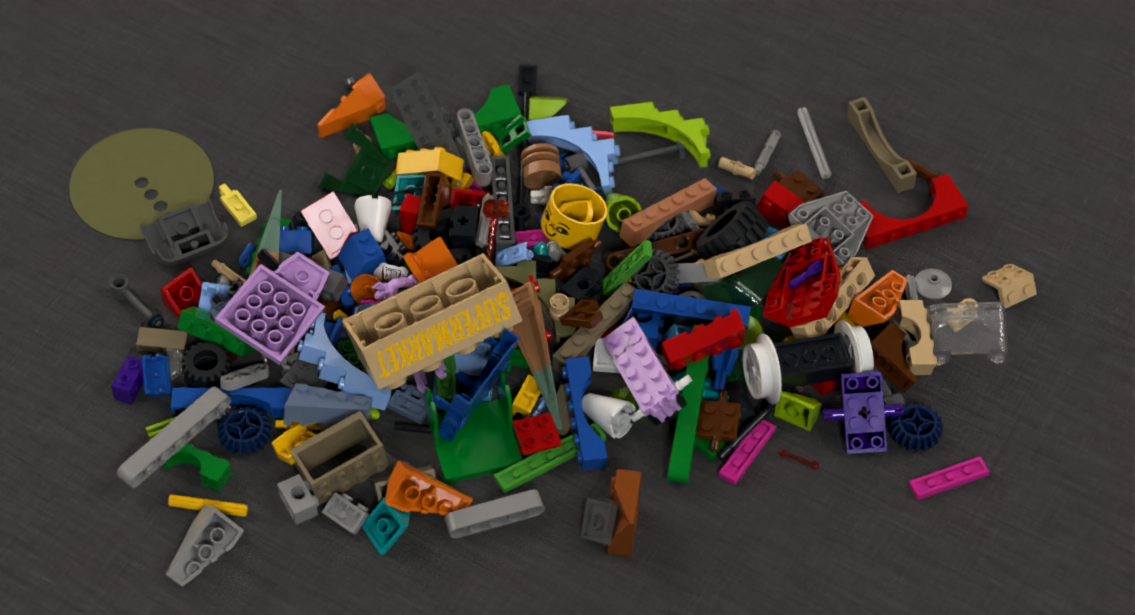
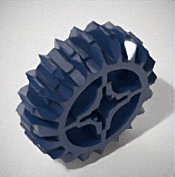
[889,402,943,453]
[218,405,272,457]

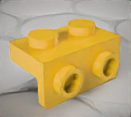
[272,422,316,465]

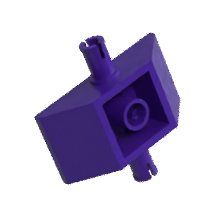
[823,371,904,454]

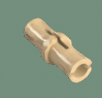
[718,157,756,180]

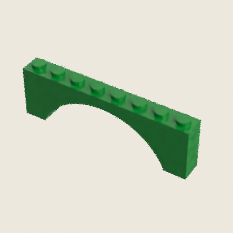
[370,84,522,160]

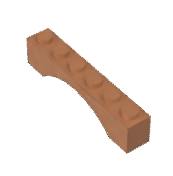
[619,178,717,248]

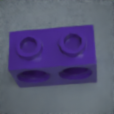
[111,356,144,405]

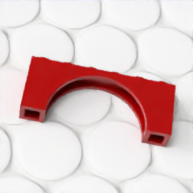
[859,174,969,250]

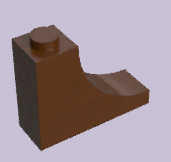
[416,172,452,229]
[871,322,918,393]

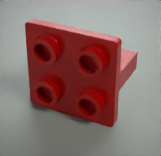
[513,412,561,455]

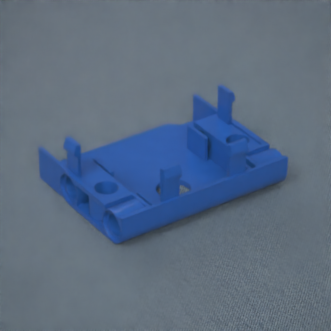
[433,328,520,441]

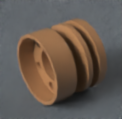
[521,143,562,190]

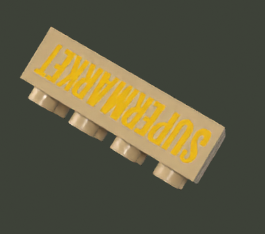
[342,253,523,390]

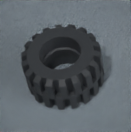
[181,342,233,388]

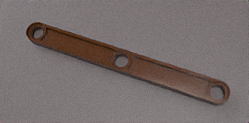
[604,227,708,271]

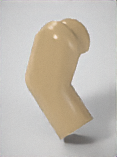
[688,211,715,227]

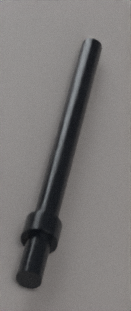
[717,387,796,461]

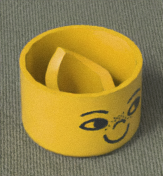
[541,183,608,250]

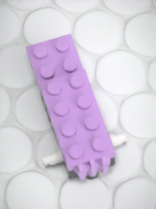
[602,317,693,425]

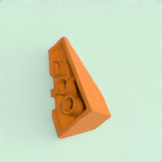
[317,73,386,138]

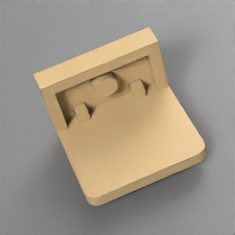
[982,264,1037,308]

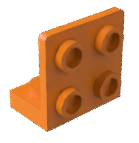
[403,237,458,284]

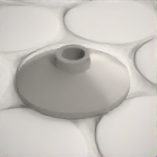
[915,268,952,300]

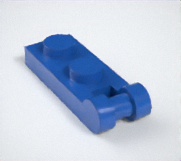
[331,264,355,317]

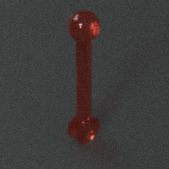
[779,449,819,470]

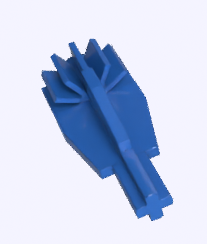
[712,346,741,392]

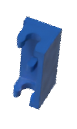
[142,354,172,398]

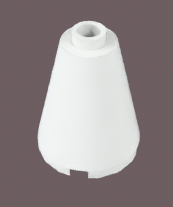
[354,195,392,246]
[582,393,636,439]

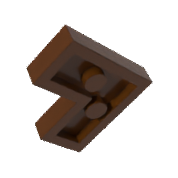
[560,299,603,329]

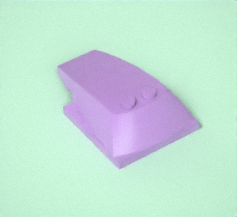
[215,252,330,365]

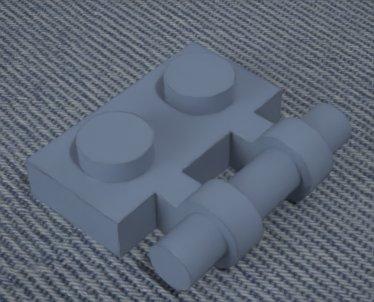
[387,383,434,424]

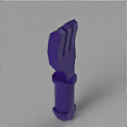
[789,260,824,288]

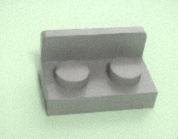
[322,492,370,535]

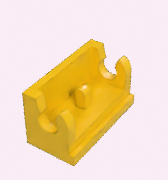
[512,374,541,419]

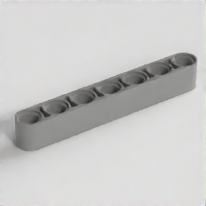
[117,386,231,488]

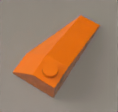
[847,270,908,327]
[385,460,473,515]

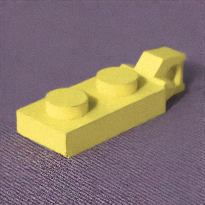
[219,183,257,227]

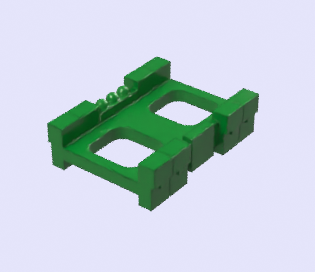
[494,114,532,154]

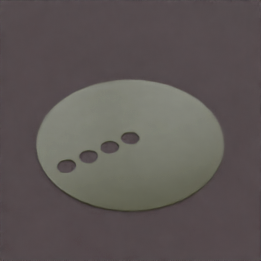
[69,128,214,240]

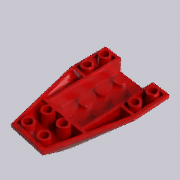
[763,237,841,328]

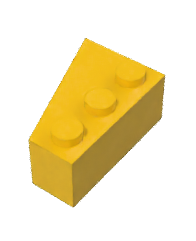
[395,147,464,181]

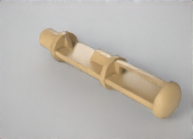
[211,259,246,284]

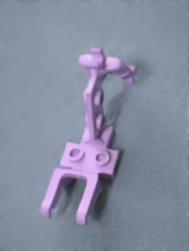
[372,274,447,393]

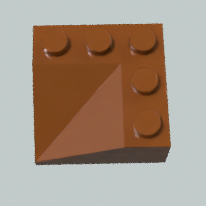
[604,469,641,557]

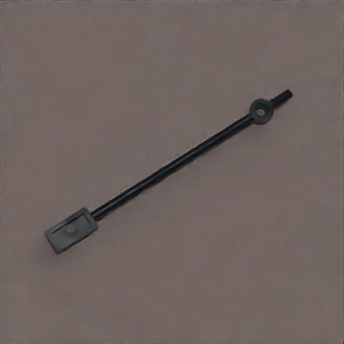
[513,65,537,231]

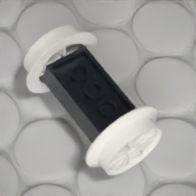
[742,320,874,404]

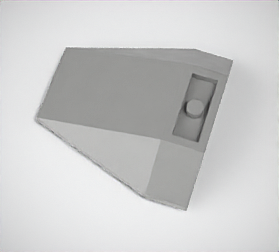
[788,191,873,267]

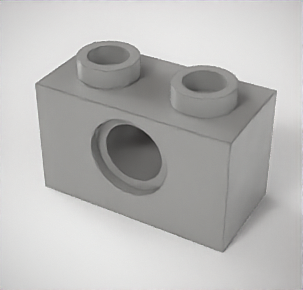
[277,474,319,525]

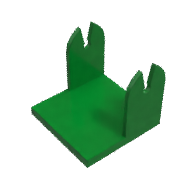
[424,371,522,484]

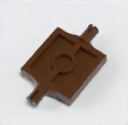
[773,170,824,203]
[549,238,602,281]
[696,390,742,453]

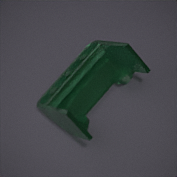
[702,256,783,310]

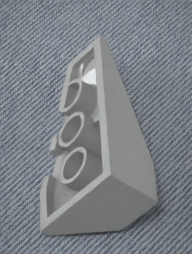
[166,505,244,587]

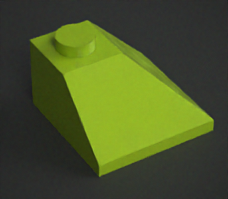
[529,96,567,120]
[774,391,822,431]

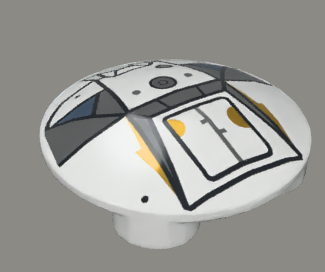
[373,262,409,293]

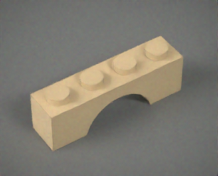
[896,300,937,375]

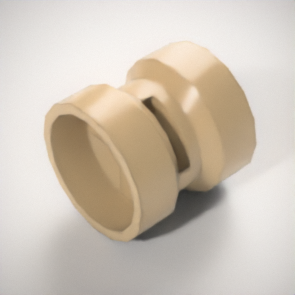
[550,294,569,321]

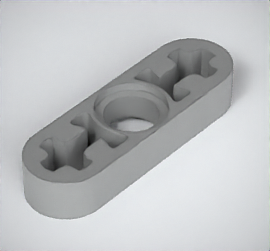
[220,363,269,391]

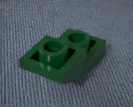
[336,339,365,370]

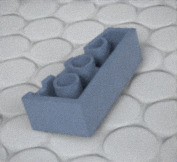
[284,383,373,427]

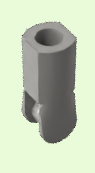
[546,241,567,265]

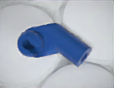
[239,243,256,269]

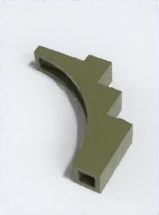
[495,260,576,346]

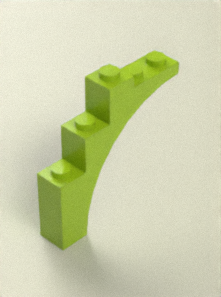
[610,102,710,168]

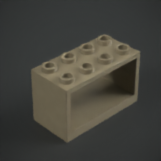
[290,411,389,505]

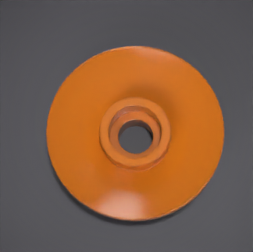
[350,274,384,305]

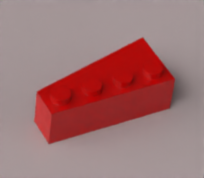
[756,181,806,229]
[661,308,746,370]

